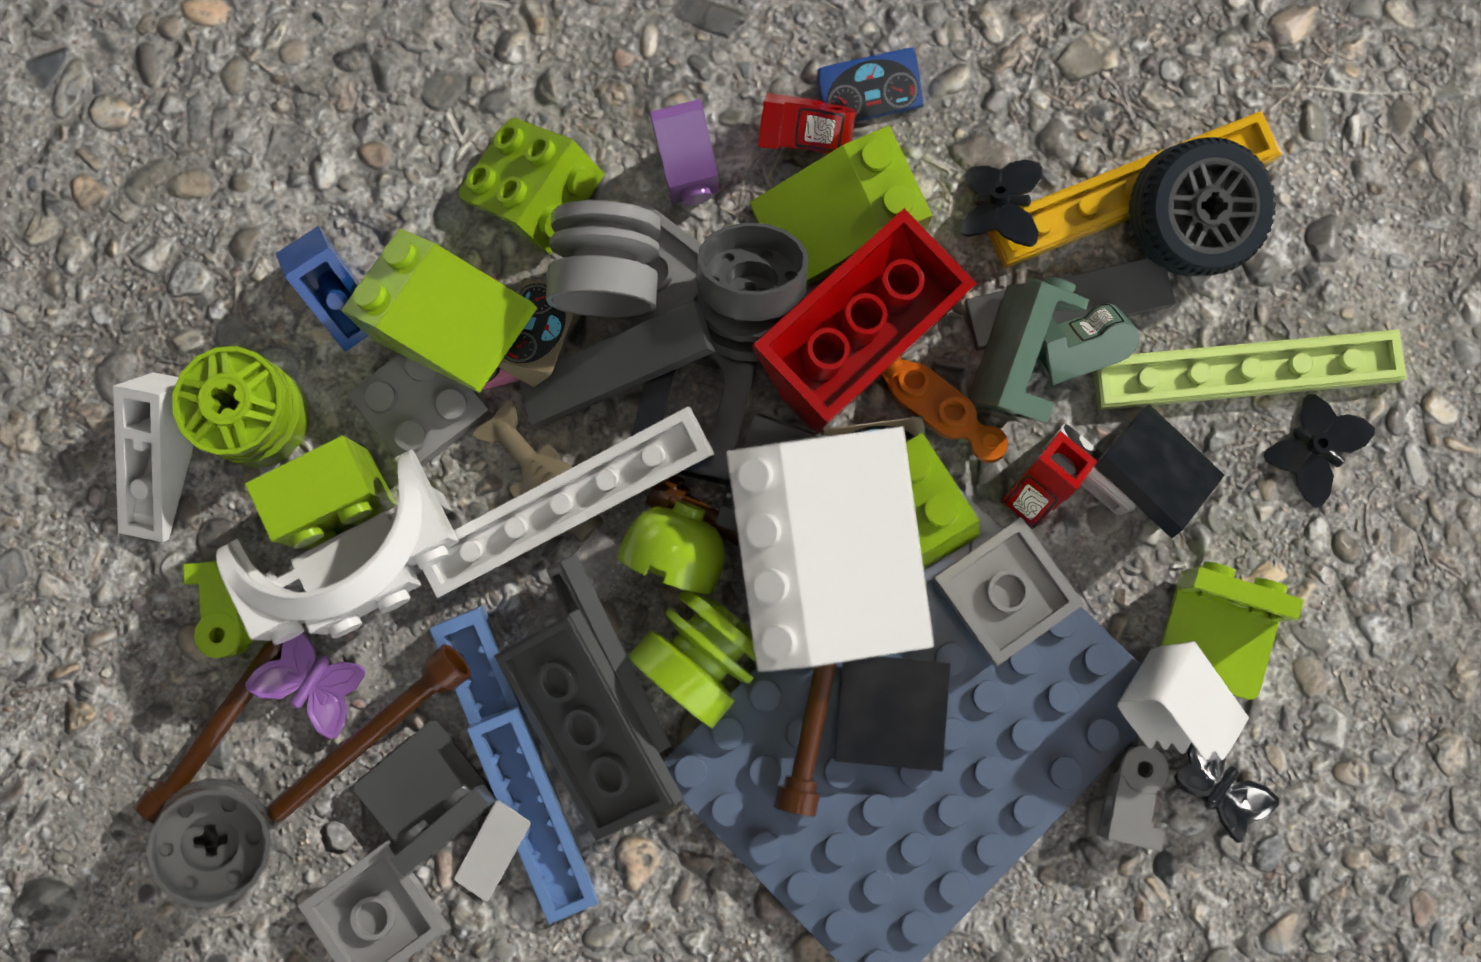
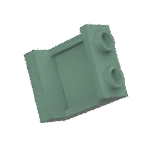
[968,276,1089,423]

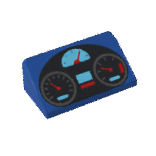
[816,47,924,122]

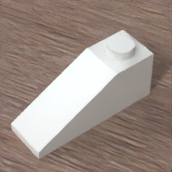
[113,372,194,543]

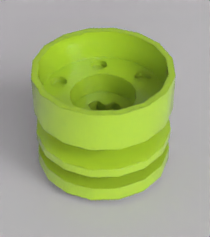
[172,346,310,468]
[628,590,756,729]

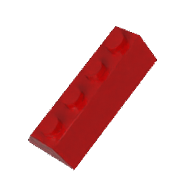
[752,208,977,434]

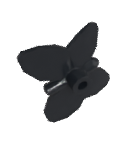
[961,159,1042,247]
[1263,394,1375,508]
[1174,742,1279,843]

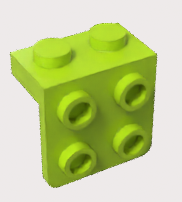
[458,118,605,255]
[1160,561,1304,700]

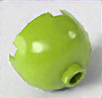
[616,500,725,595]

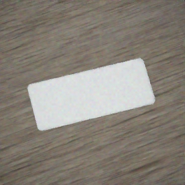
[454,801,531,901]

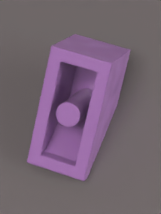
[650,99,720,206]

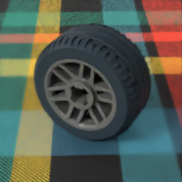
[1128,137,1276,276]

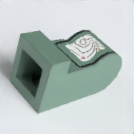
[1037,303,1140,385]

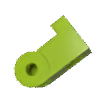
[183,561,253,658]

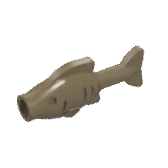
[472,400,604,542]

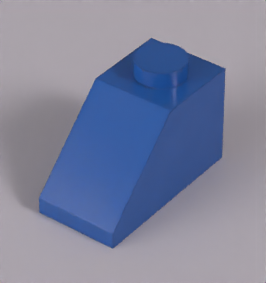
[276,226,368,352]

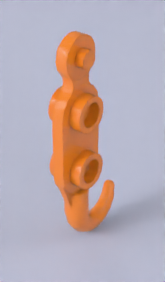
[882,358,1008,463]

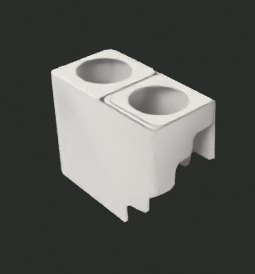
[1117,641,1249,760]

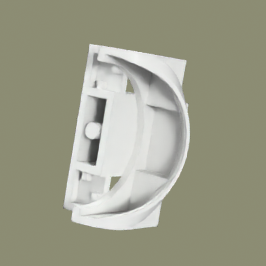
[216,449,459,645]

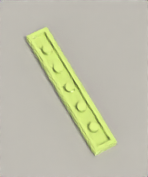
[1093,329,1407,411]

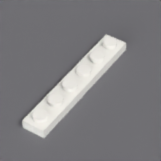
[422,407,714,598]

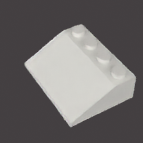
[727,427,934,672]

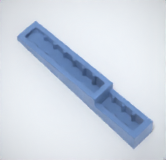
[429,604,598,924]

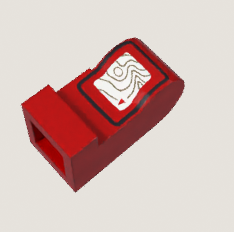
[758,93,857,154]
[1000,431,1098,529]

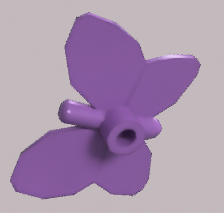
[245,632,366,740]

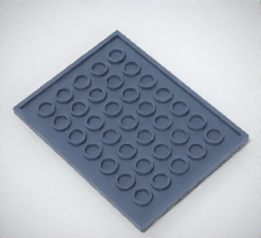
[663,487,1141,962]

